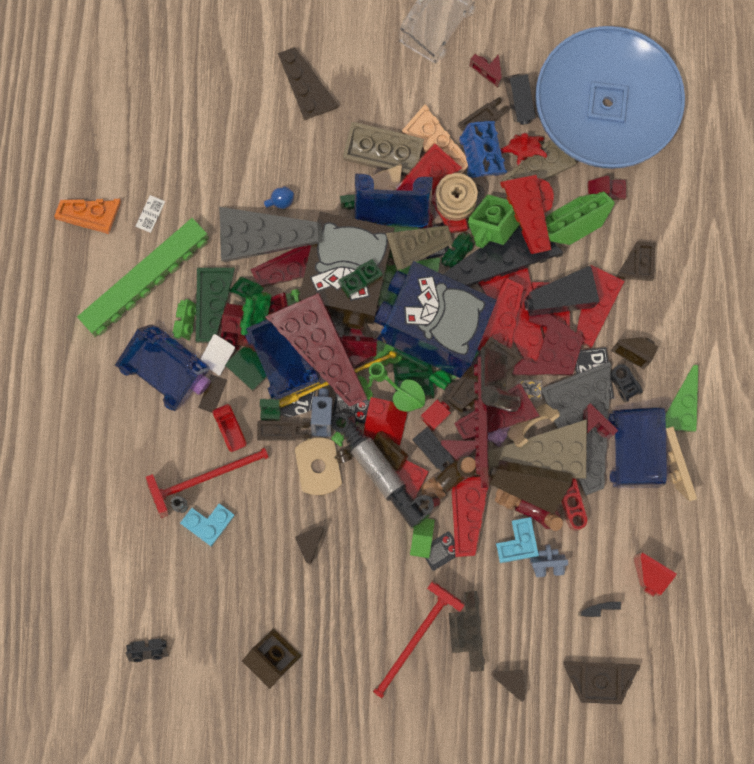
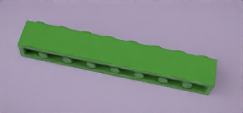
[77,218,209,337]

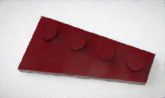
[250,245,311,287]
[454,383,540,440]

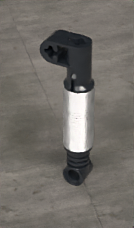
[331,412,440,529]

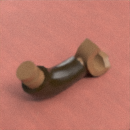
[421,456,476,503]

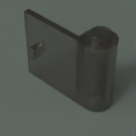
[481,347,521,412]

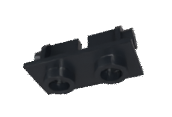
[125,638,169,663]

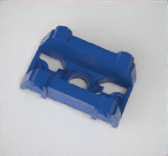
[459,121,507,178]

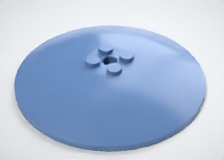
[535,26,685,169]

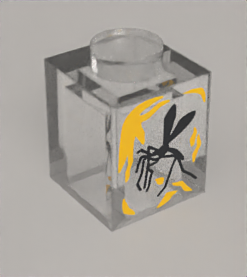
[517,380,542,403]

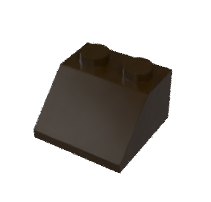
[242,628,302,689]

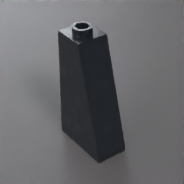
[524,266,600,316]

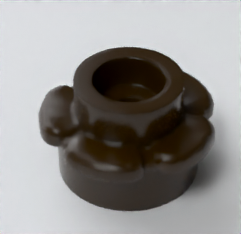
[334,448,353,464]

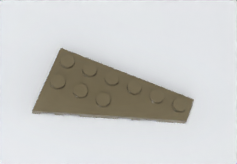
[472,419,587,479]

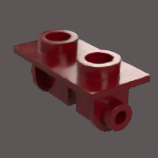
[340,335,377,356]

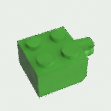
[468,194,520,248]

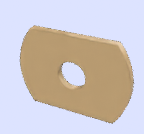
[295,438,342,495]

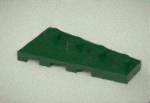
[196,268,235,343]

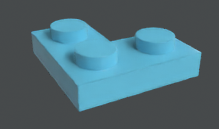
[180,504,235,547]
[496,517,539,564]

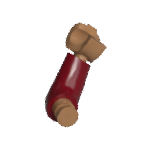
[495,489,563,531]

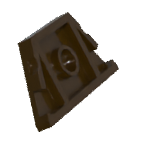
[563,661,640,704]

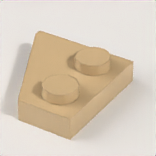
[362,164,402,200]

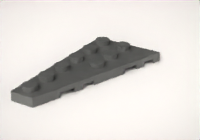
[219,207,322,262]

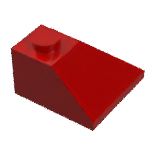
[363,397,407,446]
[633,552,677,597]

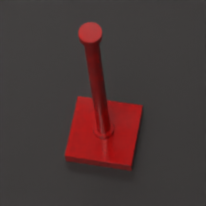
[145,448,269,519]
[373,580,465,698]

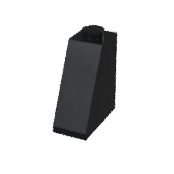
[503,73,536,125]

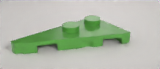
[658,365,698,432]

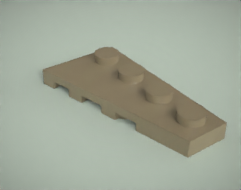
[386,226,453,270]

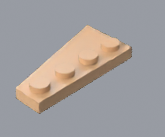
[402,104,468,174]

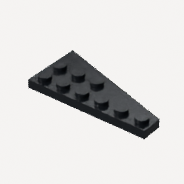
[439,224,563,290]

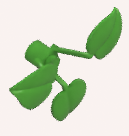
[357,330,426,412]

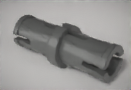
[171,496,188,513]

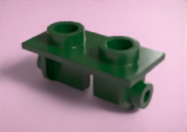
[441,233,474,269]

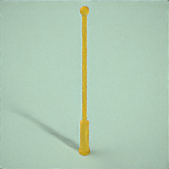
[280,351,396,408]

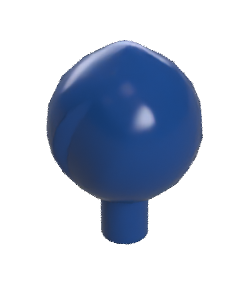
[264,186,294,209]

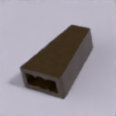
[489,460,573,514]

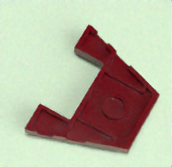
[512,314,584,376]

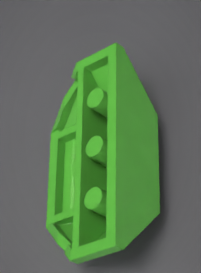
[545,192,615,245]

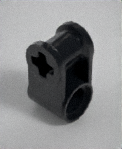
[610,364,643,403]

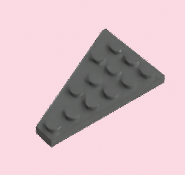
[541,362,611,496]

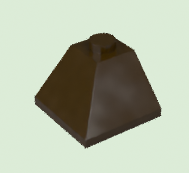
[611,337,658,370]

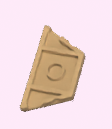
[663,427,697,501]

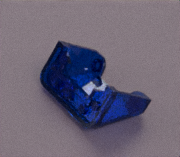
[354,173,433,227]
[245,319,320,400]
[115,324,210,411]
[609,407,667,488]

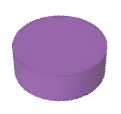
[193,376,211,395]

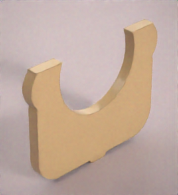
[507,404,560,447]

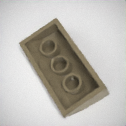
[343,122,424,175]

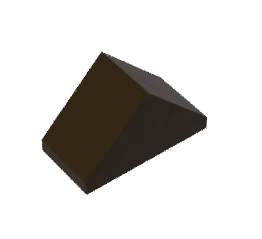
[295,526,324,565]
[491,670,525,702]

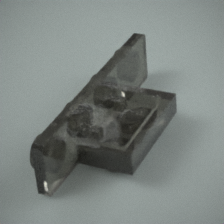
[449,591,485,672]

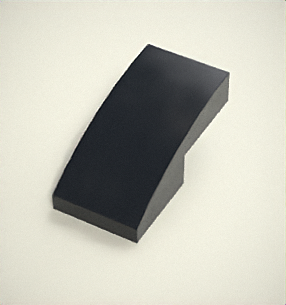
[578,602,621,617]

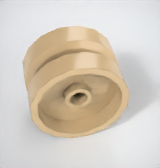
[436,173,478,221]

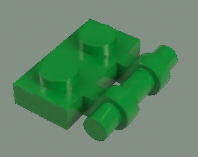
[240,292,271,335]

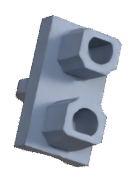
[530,544,568,577]

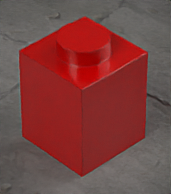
[420,400,451,432]

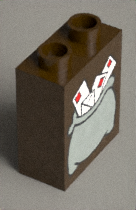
[299,212,395,330]

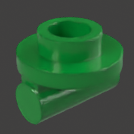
[429,370,451,390]

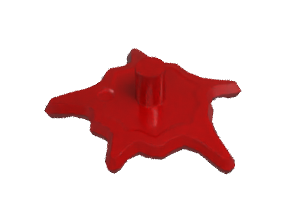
[500,133,547,166]

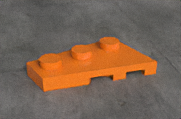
[54,199,121,234]

